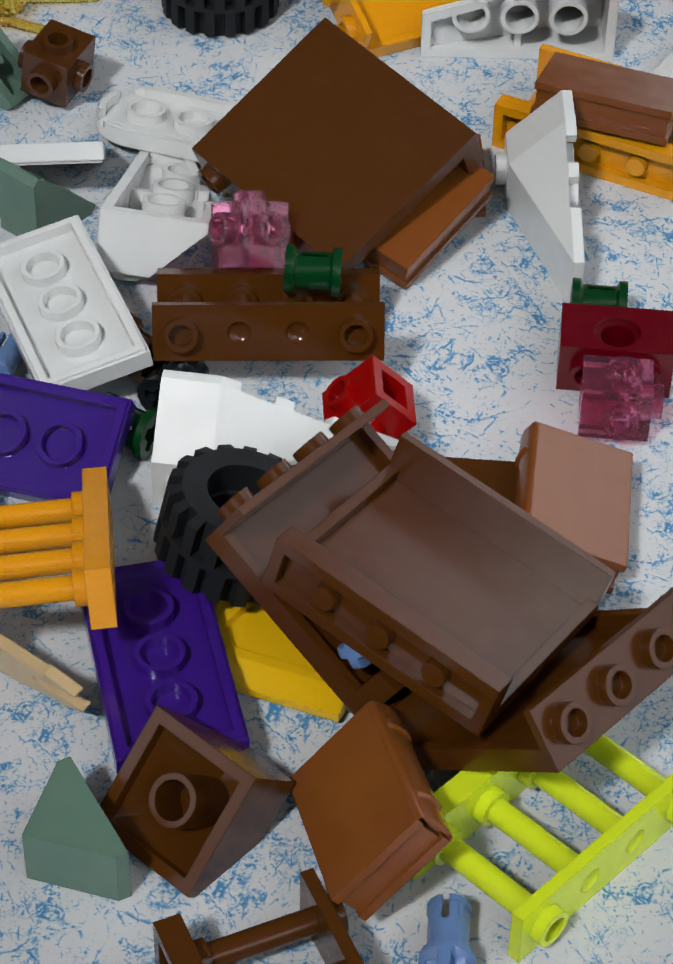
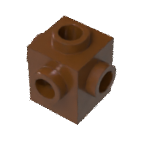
[18,19,96,108]

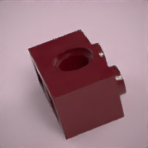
[556,302,673,398]

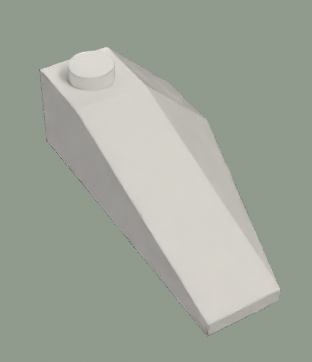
[420,0,620,61]
[494,90,585,303]
[97,150,218,281]
[151,369,399,507]

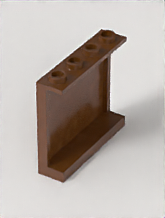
[192,17,484,268]
[205,398,404,715]
[260,432,616,737]
[383,587,673,773]

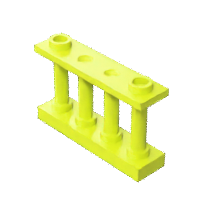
[411,734,673,963]

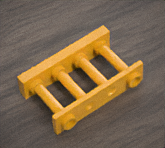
[492,44,673,201]
[0,466,118,630]

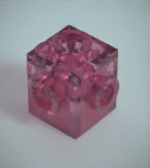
[209,190,291,268]
[578,355,664,442]

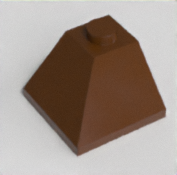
[100,705,296,898]

